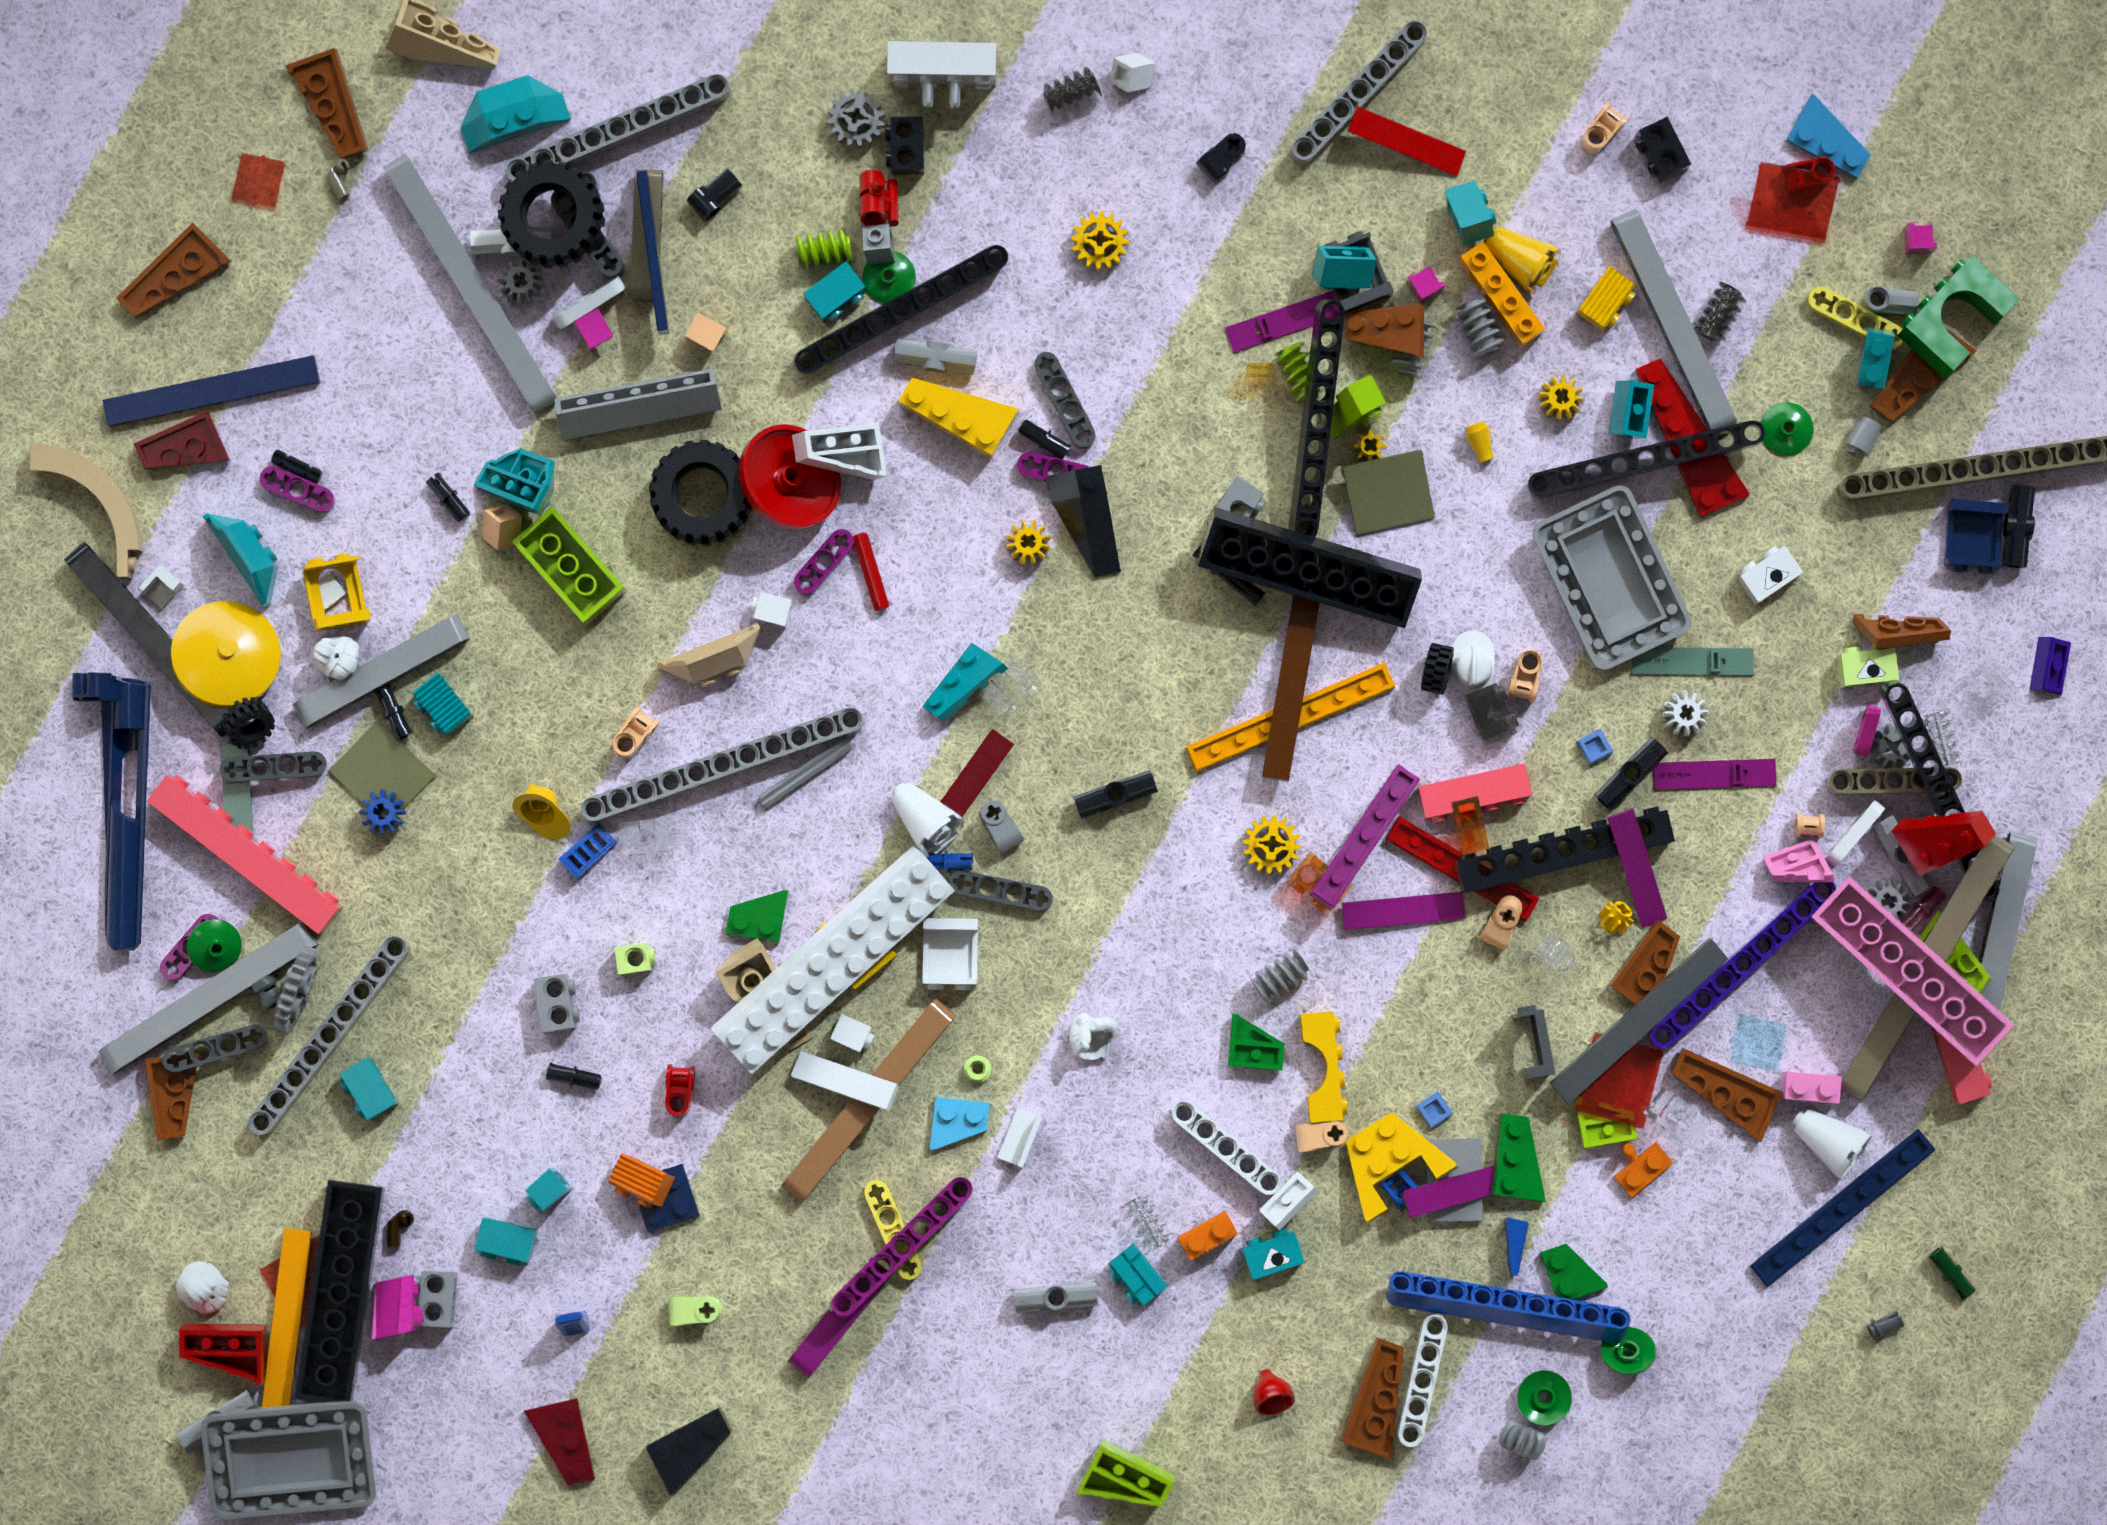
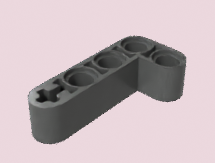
[551,172,625,280]

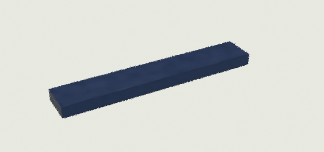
[636,170,670,335]

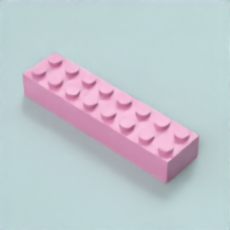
[1811,876,2016,1066]

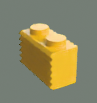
[1576,266,1636,332]

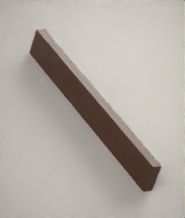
[1262,595,1320,782]

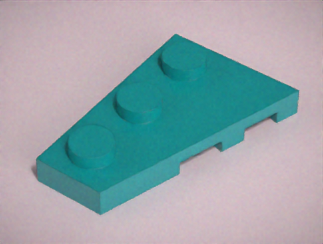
[922,642,1009,722]

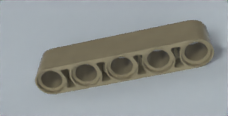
[630,169,664,300]
[1825,767,1962,795]

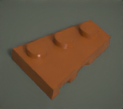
[1853,614,1951,649]
[145,1051,200,1141]

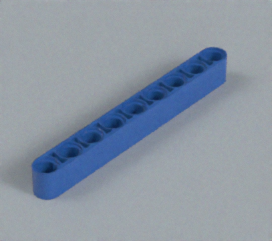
[1386,1271,1631,1343]

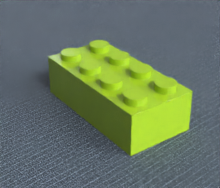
[512,506,627,626]

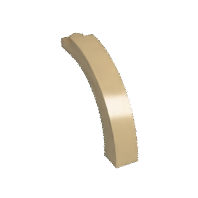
[30,443,143,580]

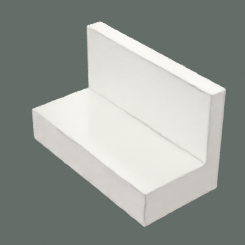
[997,1107,1043,1168]
[1259,1172,1318,1231]

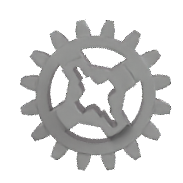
[827,89,885,148]

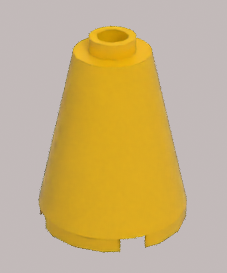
[1484,227,1561,295]

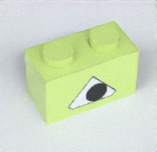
[1837,645,1899,688]

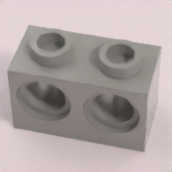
[533,974,580,1033]
[416,1270,457,1328]

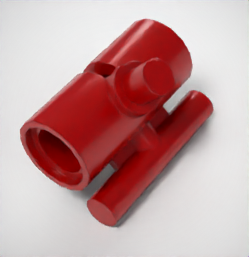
[859,170,899,227]

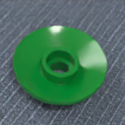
[862,251,916,304]
[1760,402,1814,456]
[187,919,242,973]
[1601,1327,1656,1375]
[1517,1370,1572,1425]

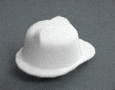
[1450,630,1495,696]

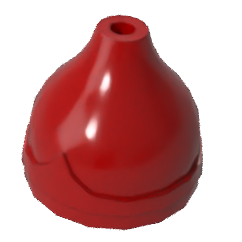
[1253,1369,1295,1416]

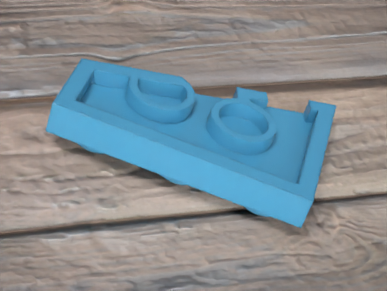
[1786,93,1871,179]

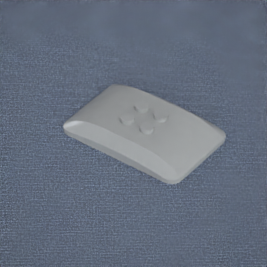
[1532,485,1691,670]
[201,1401,376,1520]

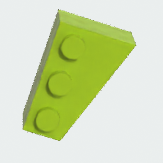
[1330,374,1386,439]
[1076,1439,1176,1507]

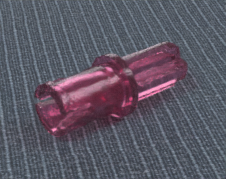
[1901,886,1946,932]

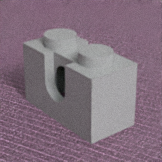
[1207,476,1265,525]

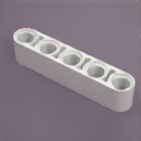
[1171,1101,1281,1195]
[1397,1314,1447,1447]

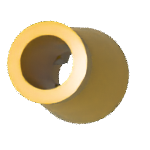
[1464,421,1494,463]

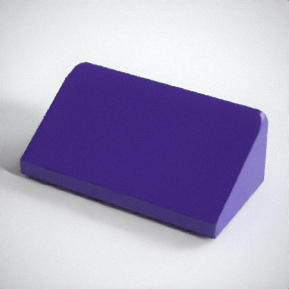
[2029,637,2071,695]

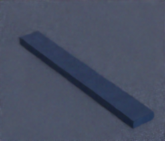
[102,355,321,427]
[1749,1128,1936,1287]

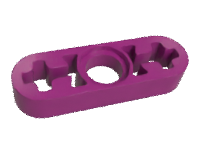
[1017,452,1089,482]
[260,466,335,513]
[794,529,854,595]
[160,914,219,980]

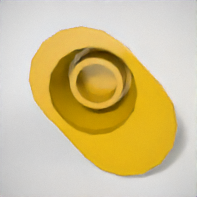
[512,783,570,840]

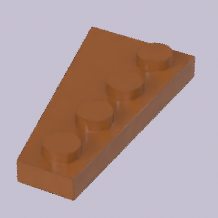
[116,222,232,318]
[1869,329,1977,422]
[1671,1048,1783,1142]

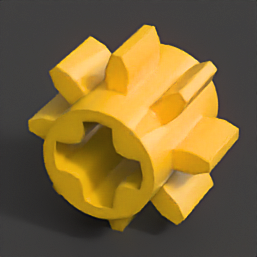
[1353,429,1387,461]
[1598,901,1634,935]

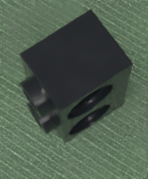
[885,116,924,175]
[1634,116,1691,183]

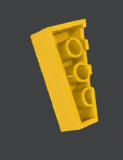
[898,378,1019,459]

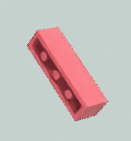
[1417,763,1532,823]
[1930,1025,1992,1104]

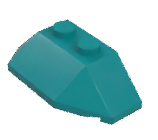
[460,75,571,153]
[474,448,555,516]
[202,513,278,608]

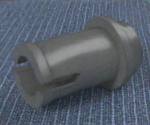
[1867,1311,1904,1340]

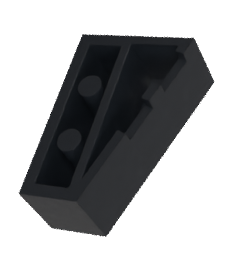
[645,1407,733,1495]

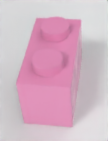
[1780,1071,1842,1104]

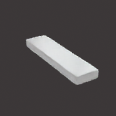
[791,1051,899,1111]

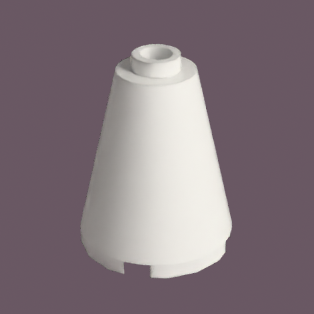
[891,783,964,857]
[1793,1109,1872,1179]

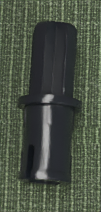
[1018,419,1071,460]
[426,473,470,523]
[546,1062,602,1090]

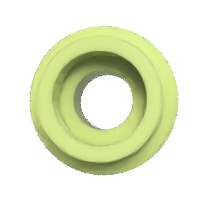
[964,1056,991,1083]

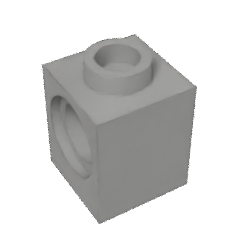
[862,224,895,265]

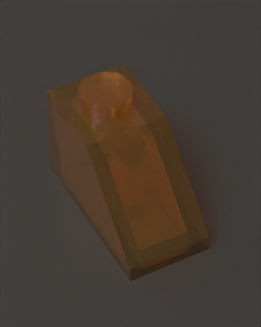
[1451,796,1490,855]

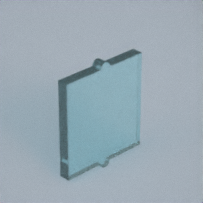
[1731,1014,1787,1068]

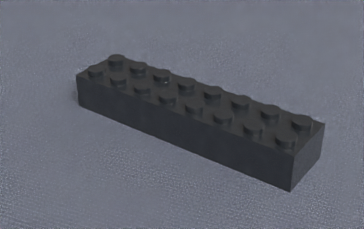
[1198,507,1422,628]
[295,1180,385,1403]

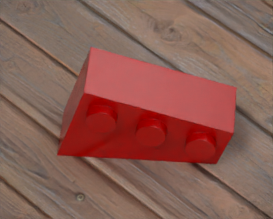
[179,1323,267,1385]

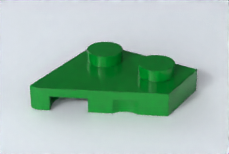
[726,890,789,943]
[1228,1014,1285,1071]
[1540,1243,1608,1300]

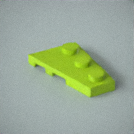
[1919,910,1992,994]

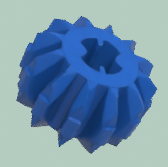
[359,789,407,836]

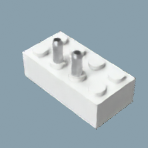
[887,41,997,109]

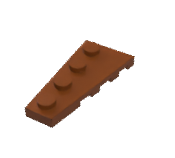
[285,48,369,159]
[1340,1337,1404,1460]

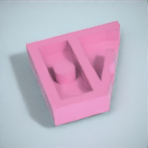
[1763,838,1834,882]

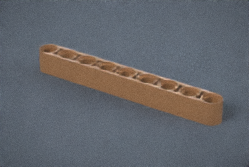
[781,998,956,1203]

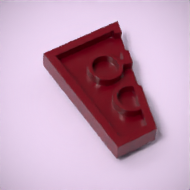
[134,411,231,470]
[524,1398,595,1485]

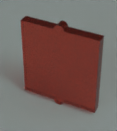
[232,153,286,208]

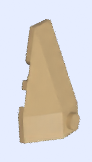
[715,938,814,1050]

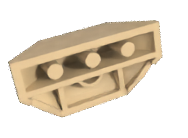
[657,623,762,688]

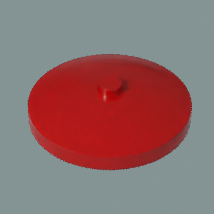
[739,424,841,530]

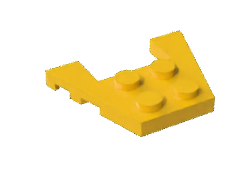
[1346,1112,1458,1224]

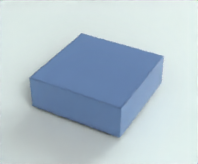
[1576,728,1613,765]
[1415,1091,1453,1129]

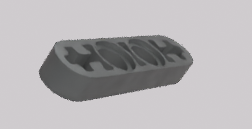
[1034,352,1096,449]
[220,751,327,783]
[949,870,1053,911]
[162,1025,267,1073]

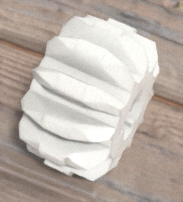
[1662,690,1709,737]

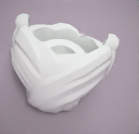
[313,636,359,681]
[1069,1013,1118,1061]
[176,1262,229,1314]

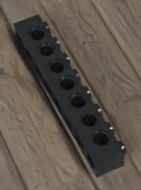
[1454,806,1675,894]

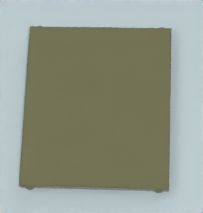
[1342,449,1435,535]
[329,720,436,820]

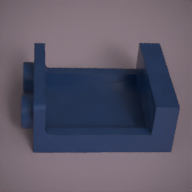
[1944,499,2007,575]

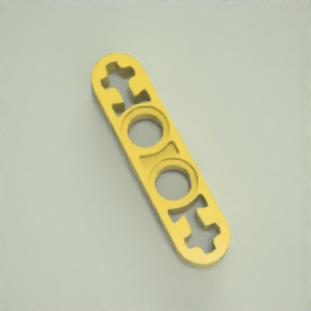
[1807,287,1903,350]
[864,1180,922,1280]

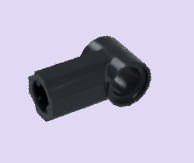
[686,168,743,221]

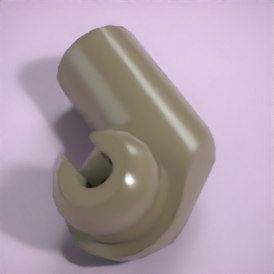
[327,159,350,201]

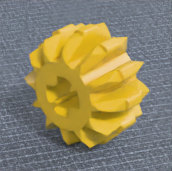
[1538,375,1584,421]
[1006,520,1051,566]

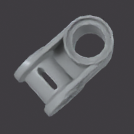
[980,801,1024,854]

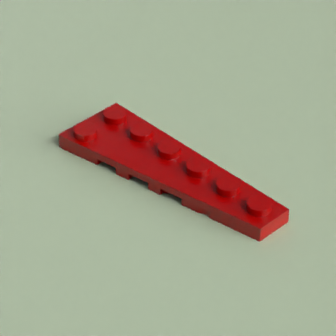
[1635,358,1750,517]

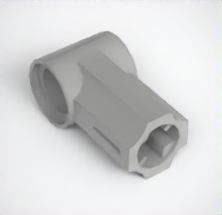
[1862,286,1919,315]

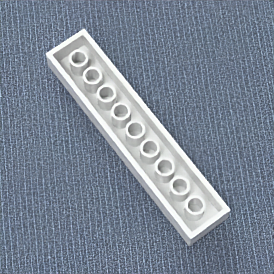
[710,846,955,1075]

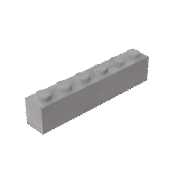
[555,368,722,440]

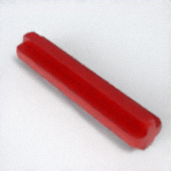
[853,532,889,611]

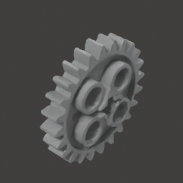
[274,946,319,1034]

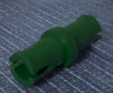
[1928,1246,1976,1300]

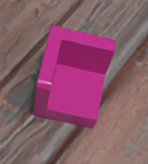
[1904,222,1937,254]
[1406,266,1445,304]
[574,308,613,353]

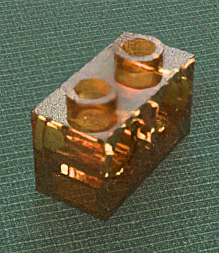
[1289,851,1352,913]

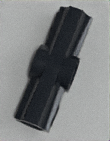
[2002,485,2035,568]
[1594,737,1668,811]
[1073,770,1158,819]

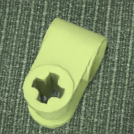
[668,1296,722,1326]

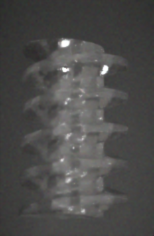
[1922,710,1963,767]
[1119,1194,1173,1255]

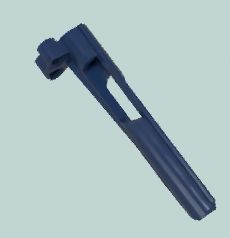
[72,672,151,951]

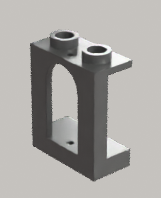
[1324,231,1394,313]
[1512,1005,1555,1079]

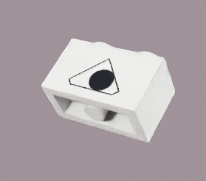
[1737,546,1803,605]

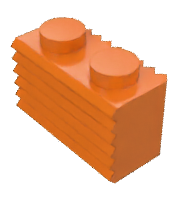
[608,1153,675,1209]
[1177,1211,1238,1261]

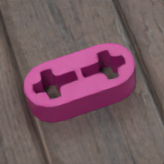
[1853,705,1881,757]

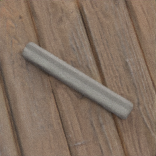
[758,737,853,808]

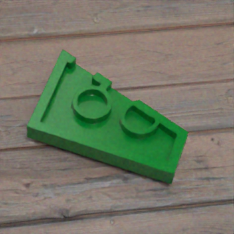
[1491,1114,1546,1202]

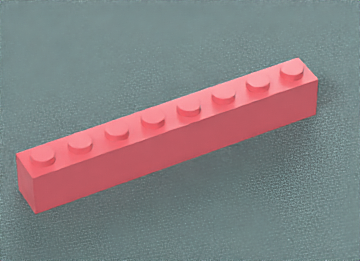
[147,774,343,934]

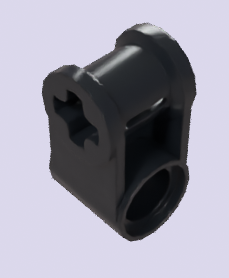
[1196,133,1246,183]

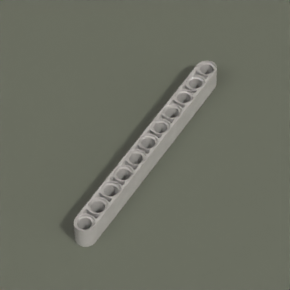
[383,153,557,414]
[581,707,864,823]

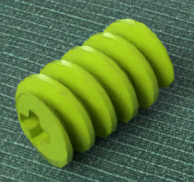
[795,229,853,269]
[1275,342,1324,403]

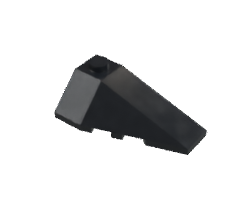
[1046,465,1121,577]

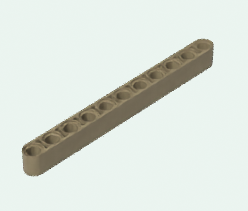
[1838,436,2107,501]
[1841,835,2015,1102]

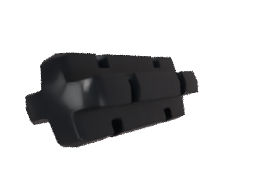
[271,449,323,484]

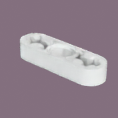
[552,276,626,329]
[1824,799,1885,867]

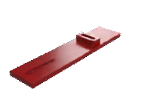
[1347,106,1466,176]

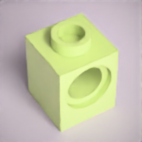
[614,943,656,976]

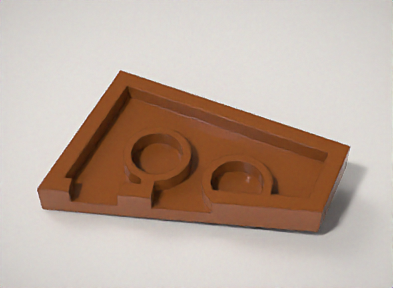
[1345,304,1424,359]
[1609,920,1680,1005]

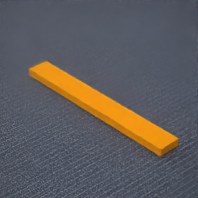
[1186,662,1395,772]
[262,1228,313,1408]

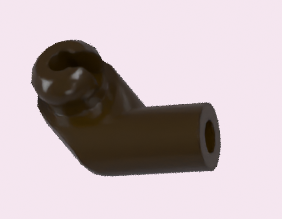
[387,1210,414,1247]

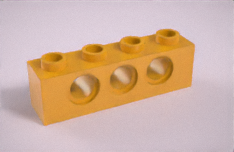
[1458,241,1545,349]

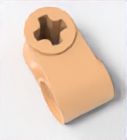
[1581,101,1629,154]
[1507,650,1542,704]
[613,706,660,759]
[1480,895,1522,951]
[1294,1121,1348,1152]

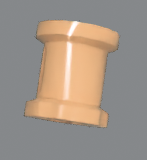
[1794,813,1825,838]

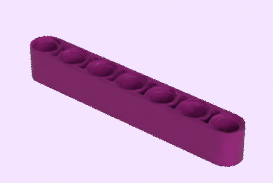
[829,1177,973,1319]

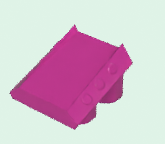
[372,1274,424,1339]

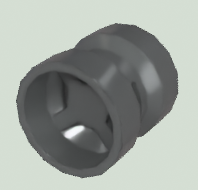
[249,974,281,1011]

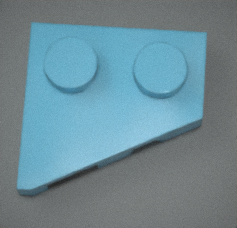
[930,1097,990,1150]

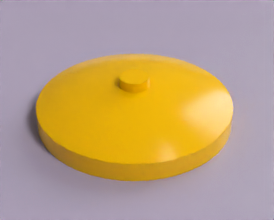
[171,601,281,708]

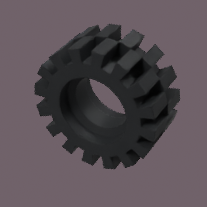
[1421,643,1454,695]
[221,697,275,749]

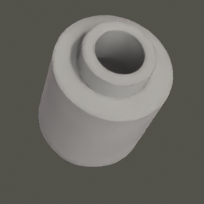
[1844,416,1881,459]

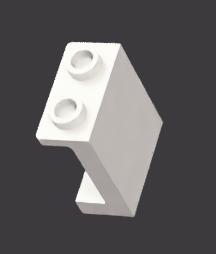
[922,918,978,990]

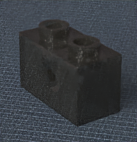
[1464,683,1519,746]

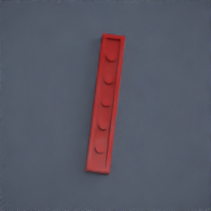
[1385,816,1540,922]

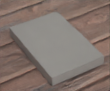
[1426,1138,1483,1222]

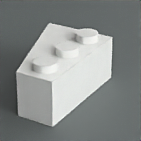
[792,423,887,480]

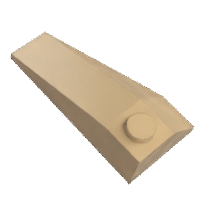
[385,0,501,69]

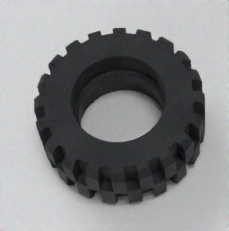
[498,160,605,268]
[649,440,752,546]

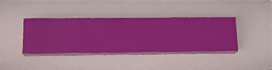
[1309,764,1420,910]

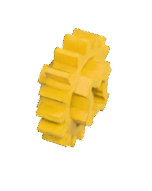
[1071,211,1129,271]
[1242,815,1301,874]

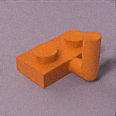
[1614,1142,1673,1198]

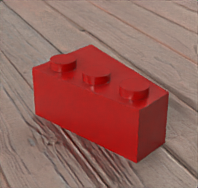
[1891,811,1996,877]

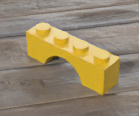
[1300,1011,1347,1123]

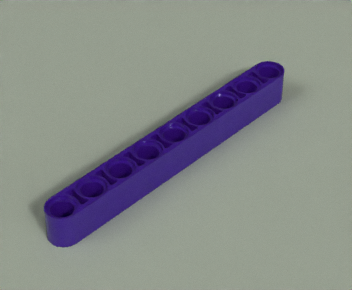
[1648,882,1836,1049]

